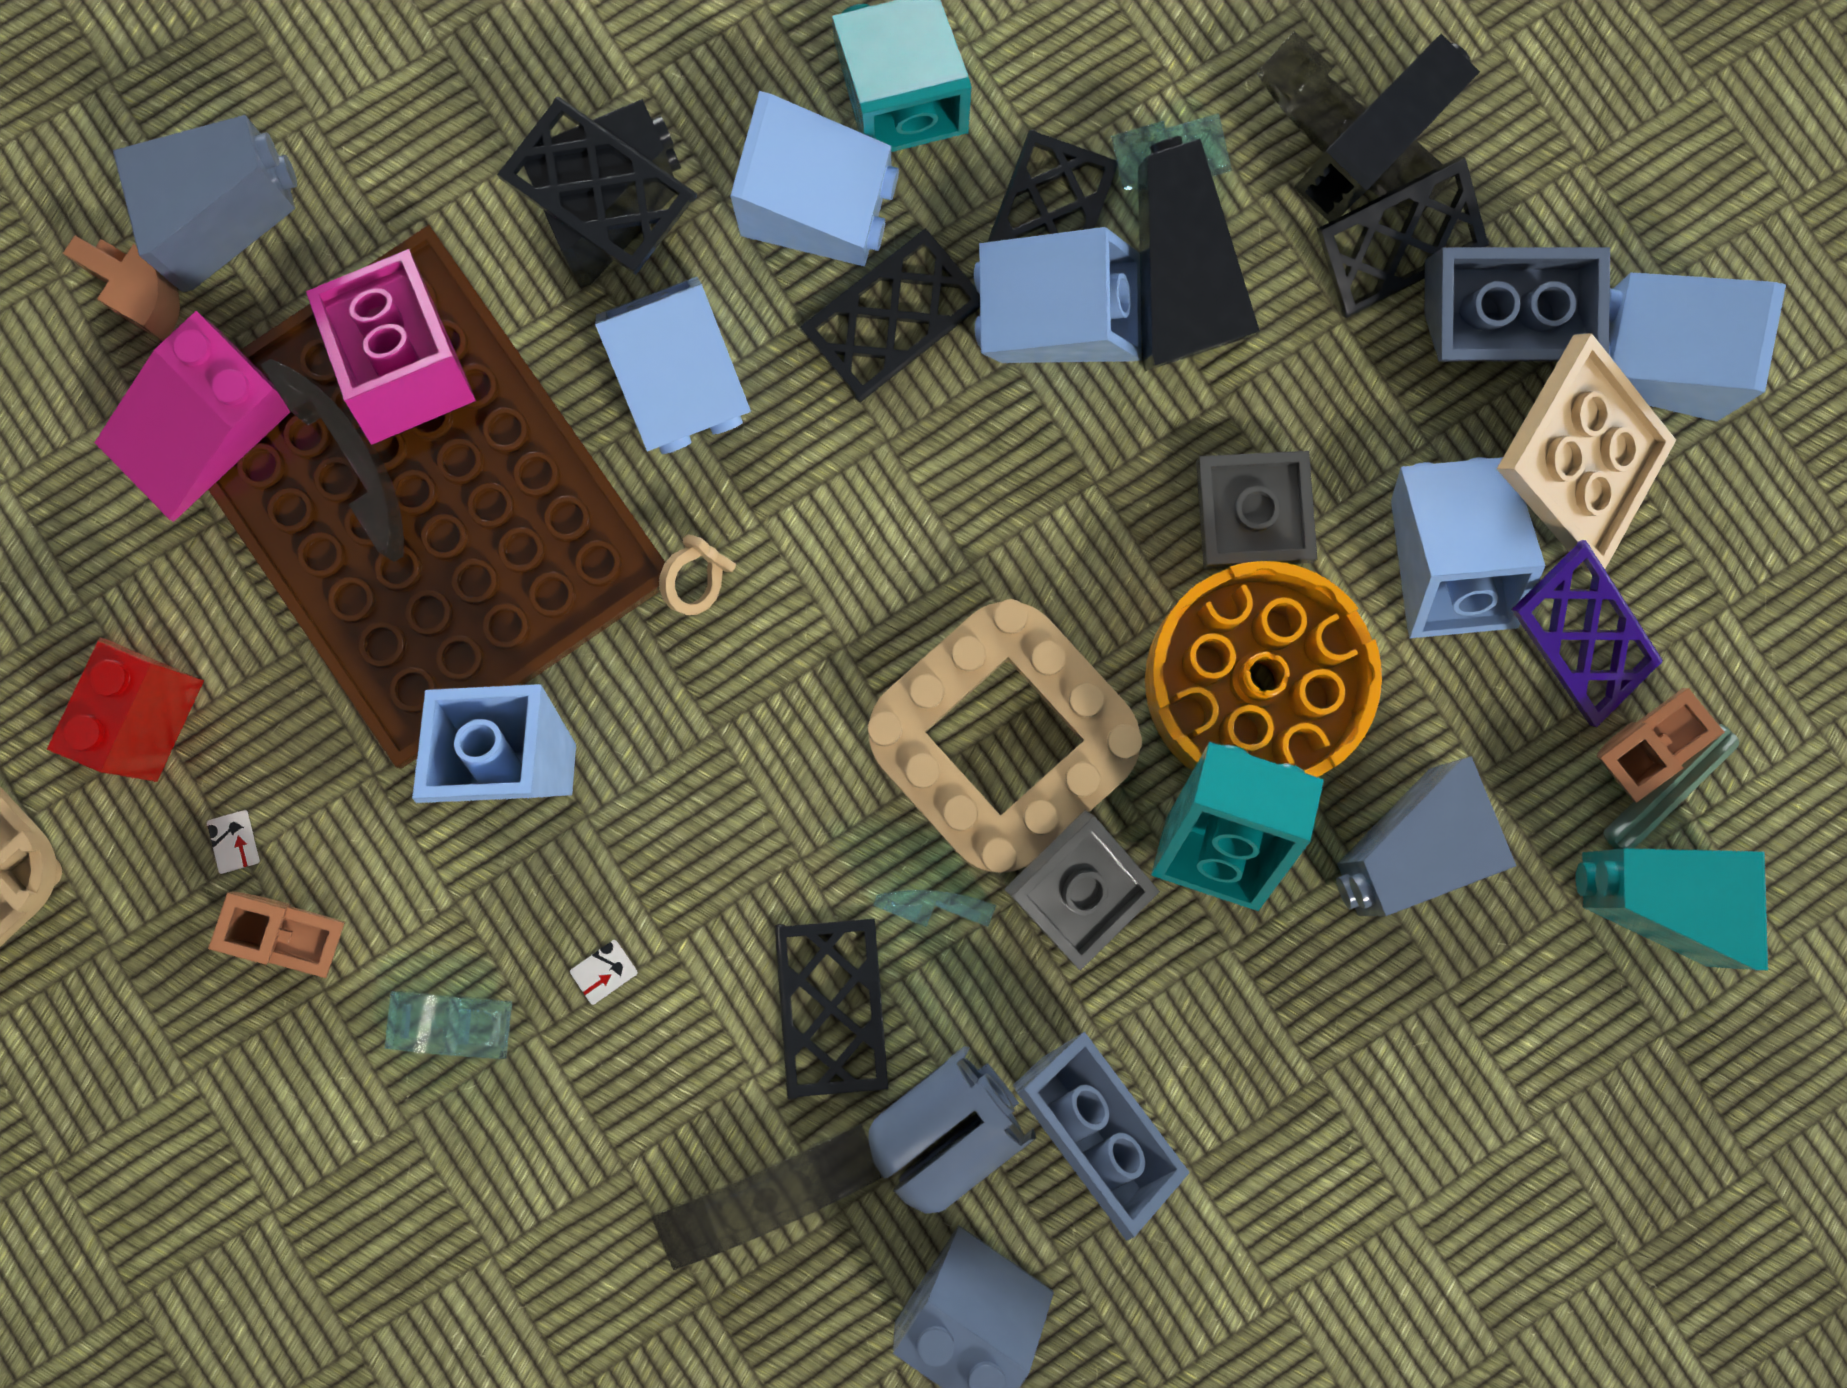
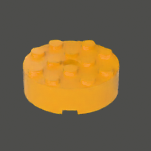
[1145,561,1382,777]

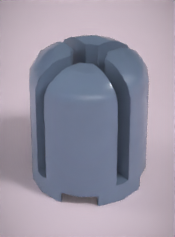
[869,1046,1036,1214]

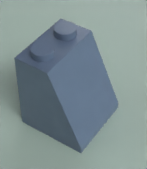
[113,115,297,292]
[1336,756,1516,916]
[893,1225,1054,1388]

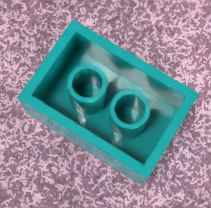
[1151,742,1324,911]

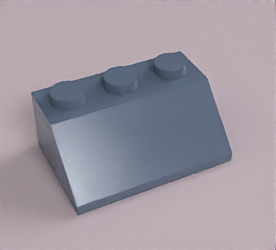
[1424,247,1610,361]
[1013,1032,1190,1241]

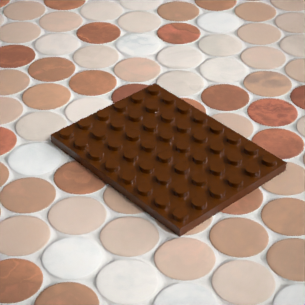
[208,225,677,769]

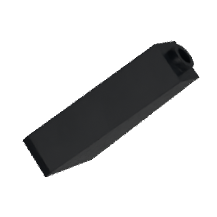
[1294,34,1480,222]
[1138,136,1260,371]

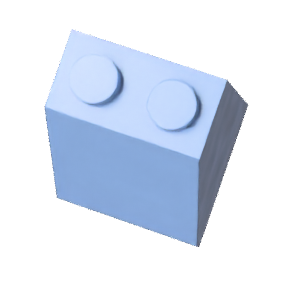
[730,91,899,267]
[974,227,1142,363]
[1609,272,1786,422]
[595,277,751,454]
[1391,457,1546,638]
[412,684,576,803]

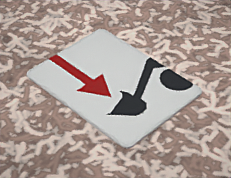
[207,810,260,874]
[570,940,638,1005]

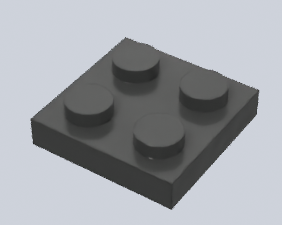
[1196,451,1318,569]
[1004,810,1160,971]

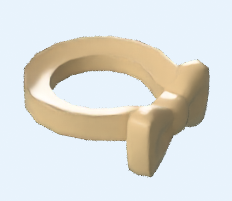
[659,534,736,615]

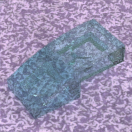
[1111,113,1232,190]
[873,890,996,927]
[384,991,512,1059]

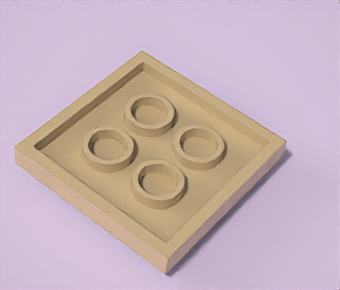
[1497,333,1676,571]

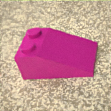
[306,249,476,445]
[94,311,295,522]

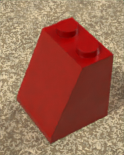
[46,637,204,782]

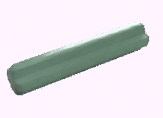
[1603,724,1739,849]

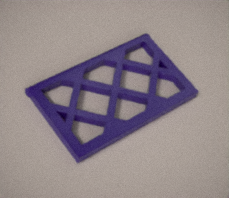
[1511,540,1663,728]

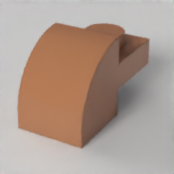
[63,235,180,341]
[1597,688,1725,803]
[208,892,345,978]

